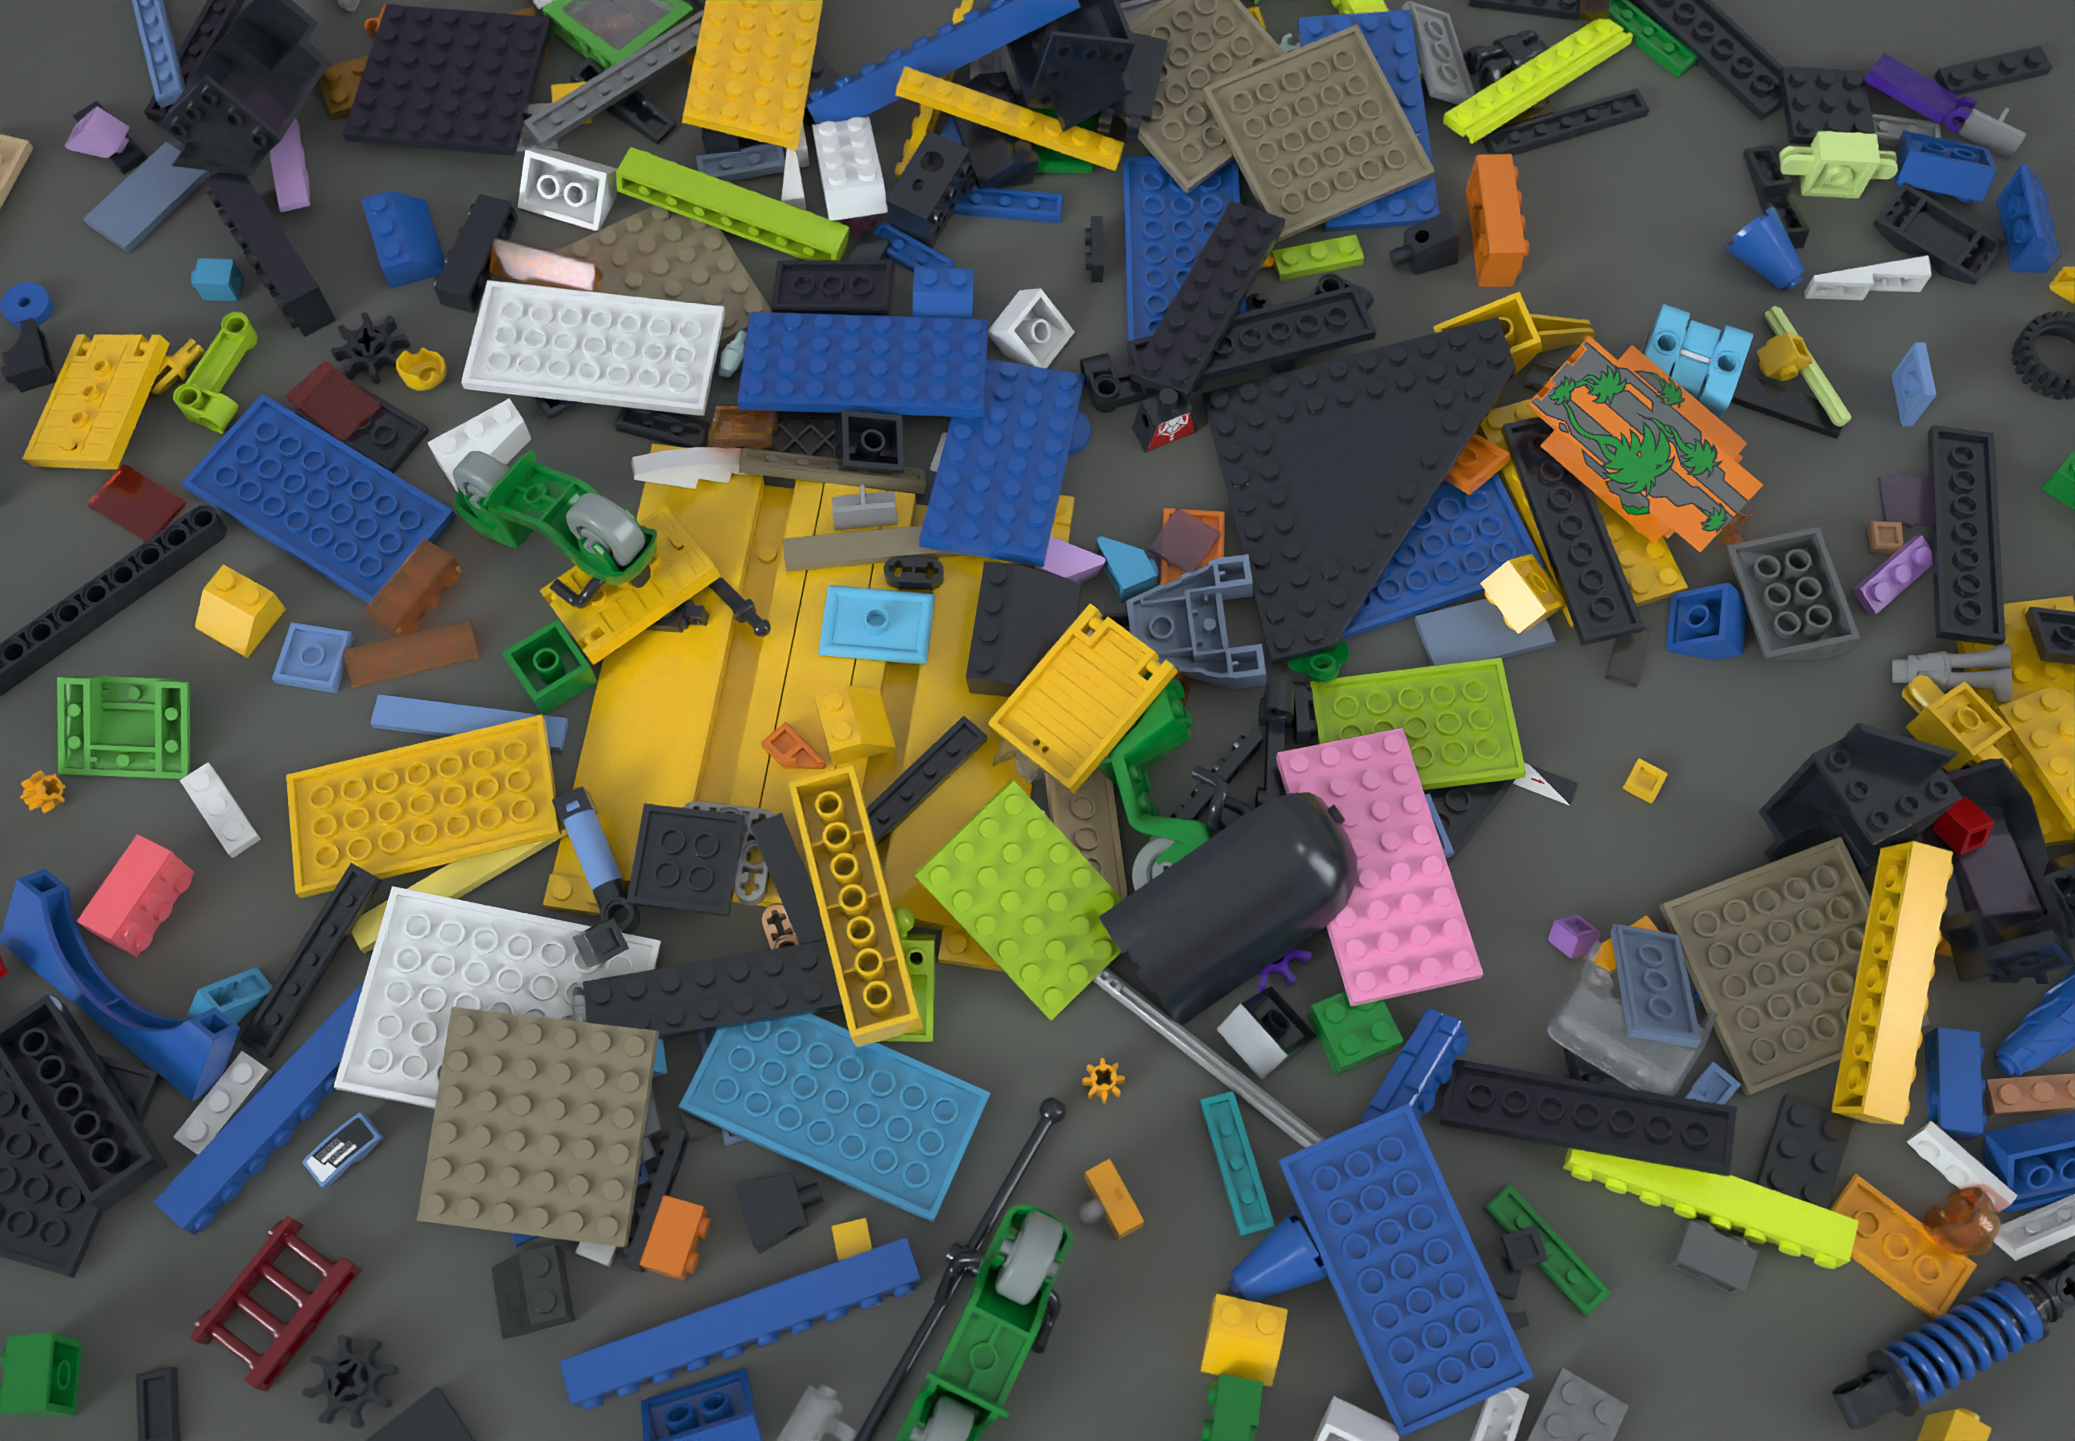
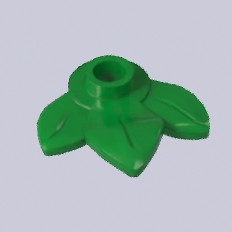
[1287,641,1349,683]

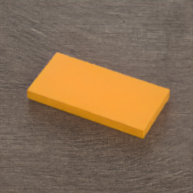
[1829,1174,1977,1320]

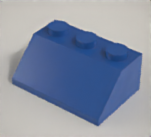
[1894,130,1997,203]
[1996,165,2060,272]
[361,191,445,289]
[1983,1112,2075,1213]
[641,1368,763,1441]

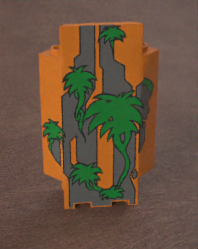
[1527,336,1763,552]

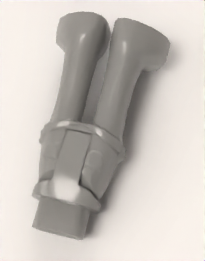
[1892,644,2012,702]

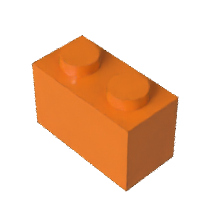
[640,1195,711,1282]

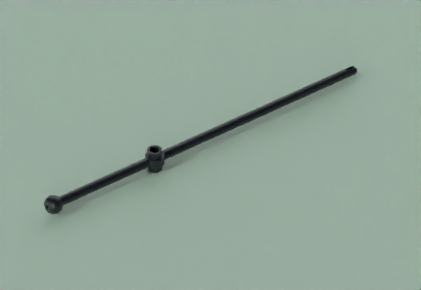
[854,1097,1066,1441]

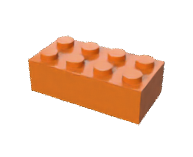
[1465,154,1529,287]

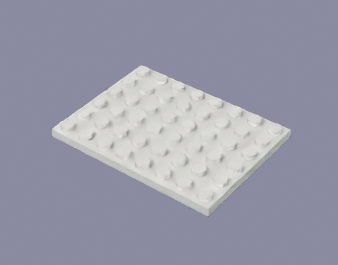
[334,886,661,1108]

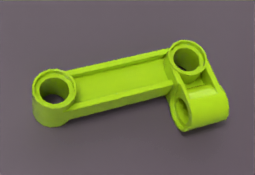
[173,312,258,434]

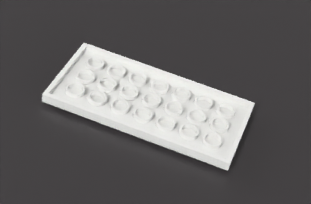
[461,280,725,416]

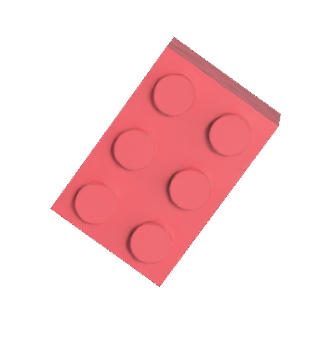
[77,834,195,958]

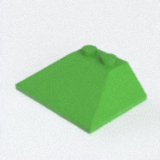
[57,675,190,779]

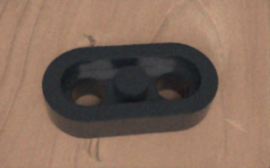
[1292,682,1316,744]

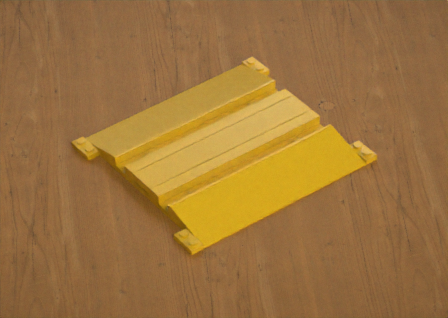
[543,444,1075,972]

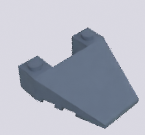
[1126,554,1266,690]

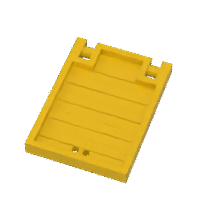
[22,334,170,469]
[539,505,721,665]
[987,603,1178,794]

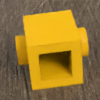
[1757,332,1813,381]

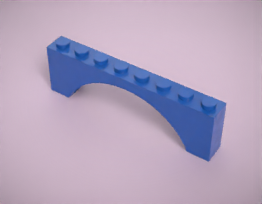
[0,869,240,1101]

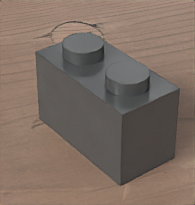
[1667,1220,1758,1296]

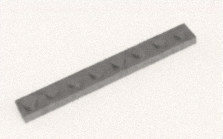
[524,9,704,149]

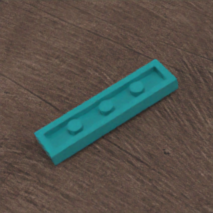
[1199,1091,1275,1238]

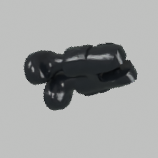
[1463,30,1548,90]

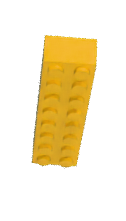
[788,764,924,1048]
[1831,841,1953,1125]

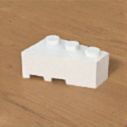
[428,399,531,493]

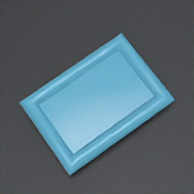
[818,585,935,665]

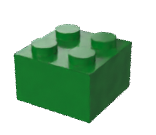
[502,619,597,715]
[1307,991,1404,1077]
[0,1333,82,1420]

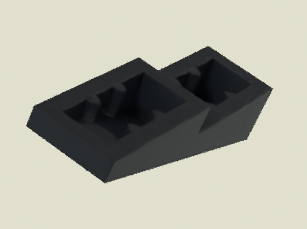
[570,57,676,144]
[1743,146,1810,249]

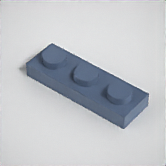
[696,143,785,182]

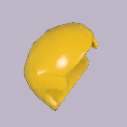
[396,347,447,391]

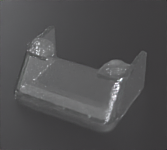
[1547,940,1718,1096]

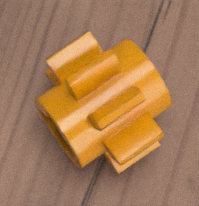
[20,770,66,814]
[1082,1058,1125,1104]

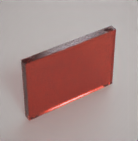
[286,360,381,442]
[87,463,186,542]

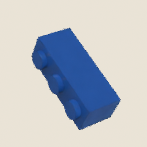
[1925,1027,1987,1141]

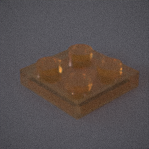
[708,406,778,449]

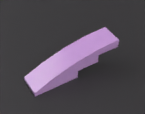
[270,117,310,212]

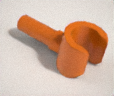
[364,5,386,36]

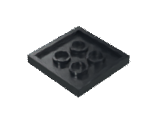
[1778,66,1875,145]
[627,803,746,917]

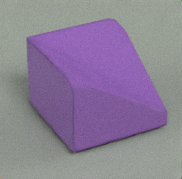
[1548,914,1601,959]

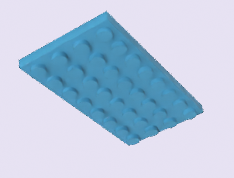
[679,1014,991,1223]

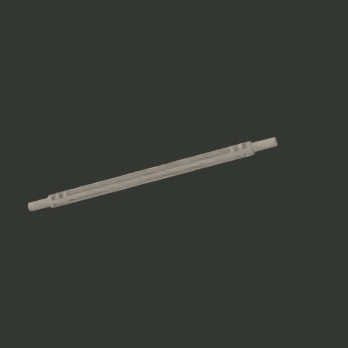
[1092,966,1326,1148]

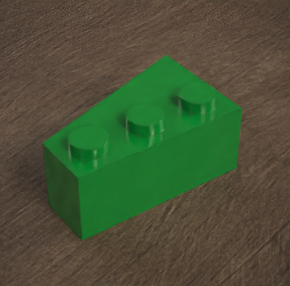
[1201,1374,1263,1441]

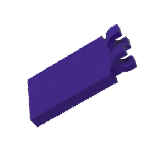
[1864,53,1978,133]

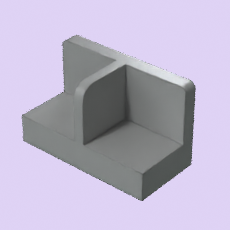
[1958,107,2026,159]
[832,484,898,530]

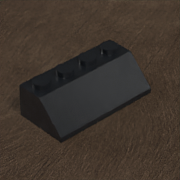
[952,71,1040,189]

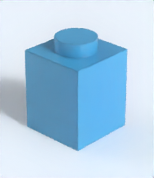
[191,258,243,301]

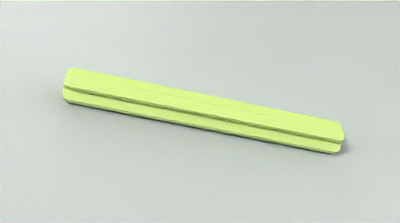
[1765,306,1851,427]

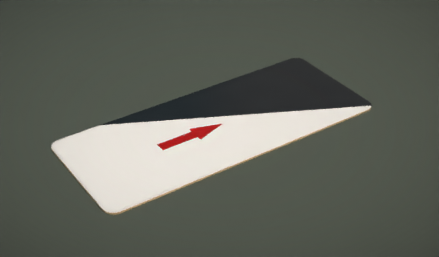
[1513,763,1577,805]

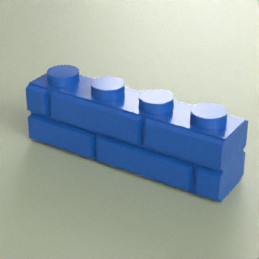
[1359,1008,1469,1124]

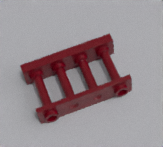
[189,1215,362,1392]

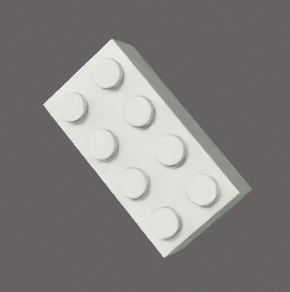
[812,117,887,221]

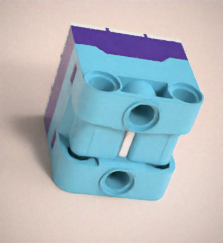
[1642,304,1753,418]

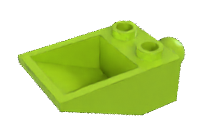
[882,907,936,1042]

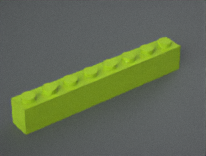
[616,147,850,260]

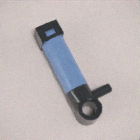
[552,786,641,934]

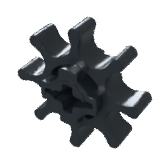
[331,312,410,384]
[302,1335,399,1428]

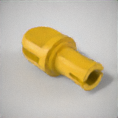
[152,338,205,395]

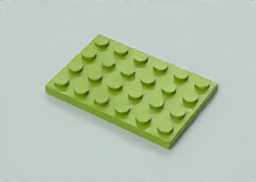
[1310,658,1526,790]
[913,779,1123,1021]

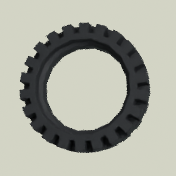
[2011,311,2075,400]

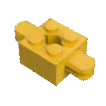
[1902,675,2012,772]

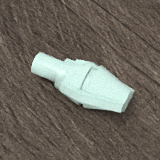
[718,331,747,377]

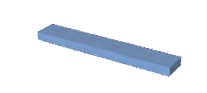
[131,0,185,108]
[370,694,569,752]

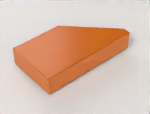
[761,722,827,769]

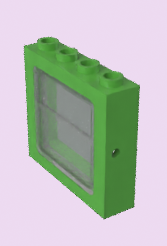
[543,0,696,70]

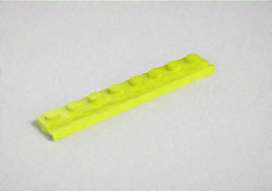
[1443,19,1633,144]

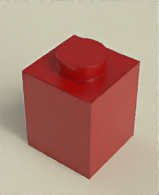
[1932,797,1995,855]

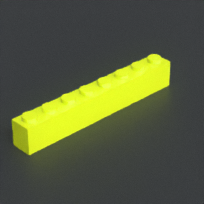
[1563,1148,1859,1269]

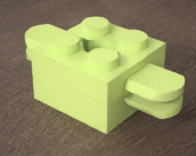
[1779,131,1898,199]

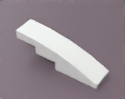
[631,447,746,489]

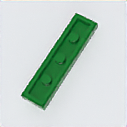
[1608,0,1698,78]
[1483,1184,1612,1317]

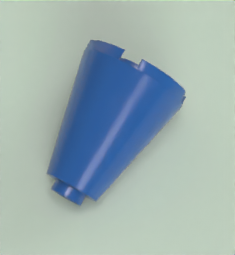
[1724,207,1805,291]
[1229,1212,1328,1302]

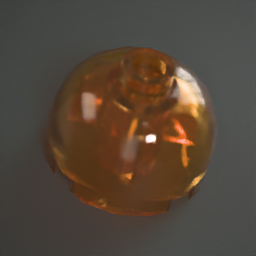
[1921,1187,2001,1256]

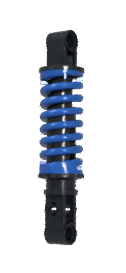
[1832,1251,2075,1429]

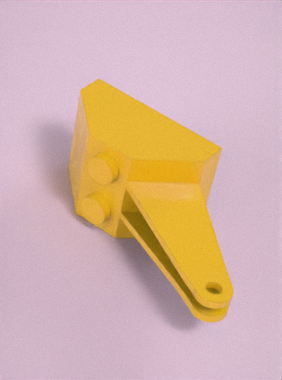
[1433,291,1595,374]

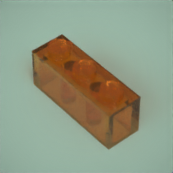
[364,539,462,642]

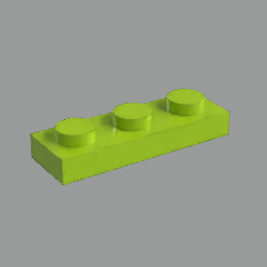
[1271,234,1364,281]

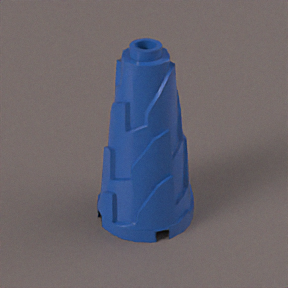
[1995,965,2075,1076]

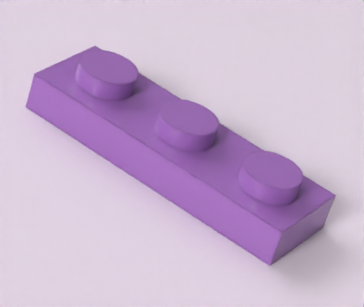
[1852,535,1933,615]

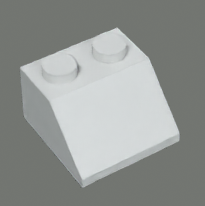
[988,288,1075,368]
[1313,1396,1400,1441]

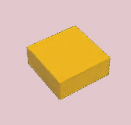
[1622,758,1668,804]
[831,1218,873,1261]

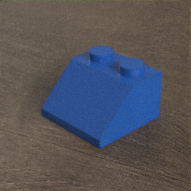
[913,267,974,319]
[1666,582,1747,660]

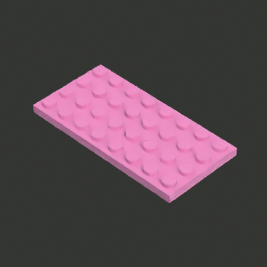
[1276,728,1484,1006]

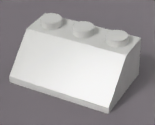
[518,147,617,231]

